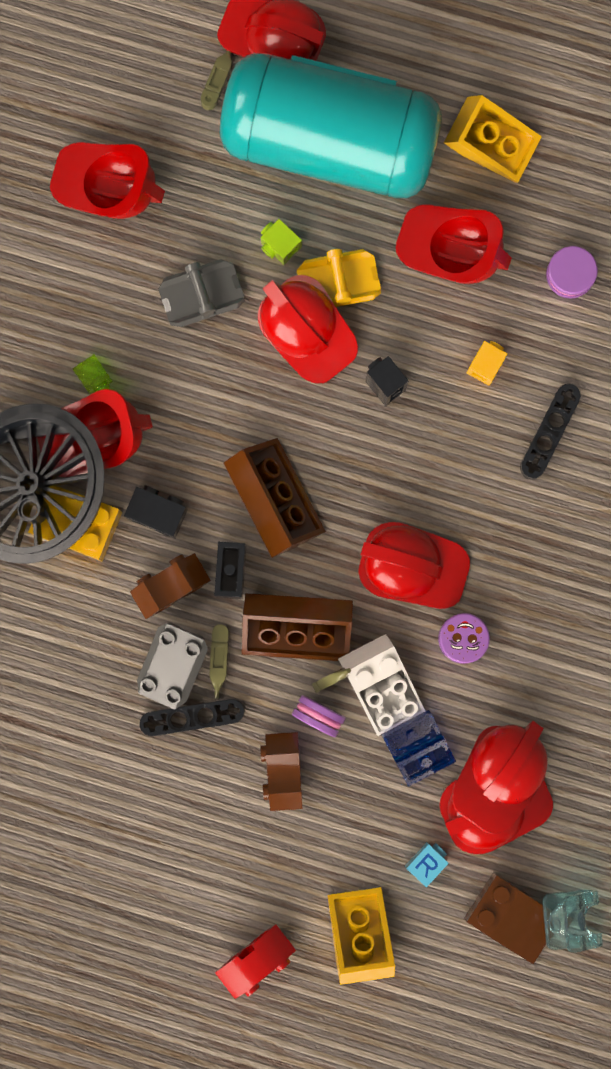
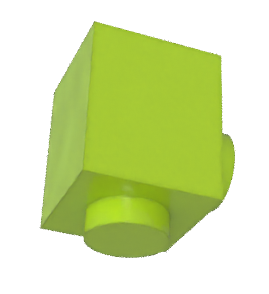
[261,219,302,265]

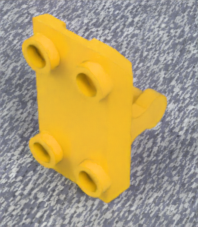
[296,249,381,307]

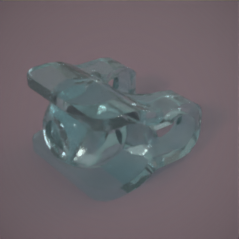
[543,890,603,953]

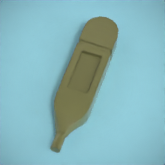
[201,51,232,110]
[209,624,229,698]
[312,668,351,693]

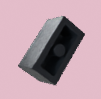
[366,356,409,406]
[124,485,188,539]
[214,541,247,599]

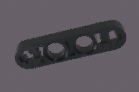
[520,384,581,480]
[140,699,244,736]

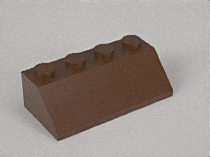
[224,438,326,558]
[242,593,353,661]

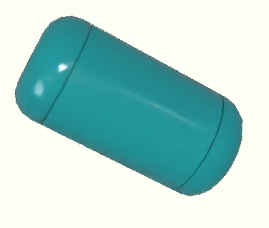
[219,53,442,198]

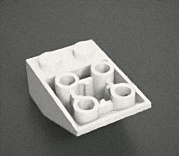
[338,634,425,736]

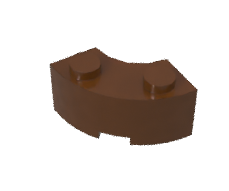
[130,553,211,619]
[260,732,303,811]

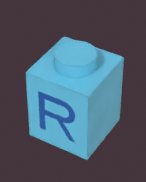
[405,842,449,888]

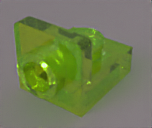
[72,354,113,395]

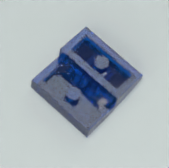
[381,710,456,787]

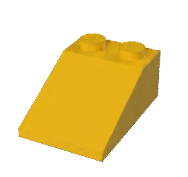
[444,95,542,183]
[28,486,122,562]
[327,887,395,985]

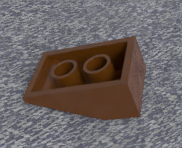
[464,872,563,964]

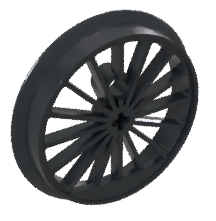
[0,404,104,564]

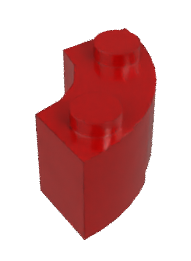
[215,924,296,999]

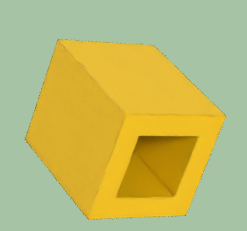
[467,341,507,386]

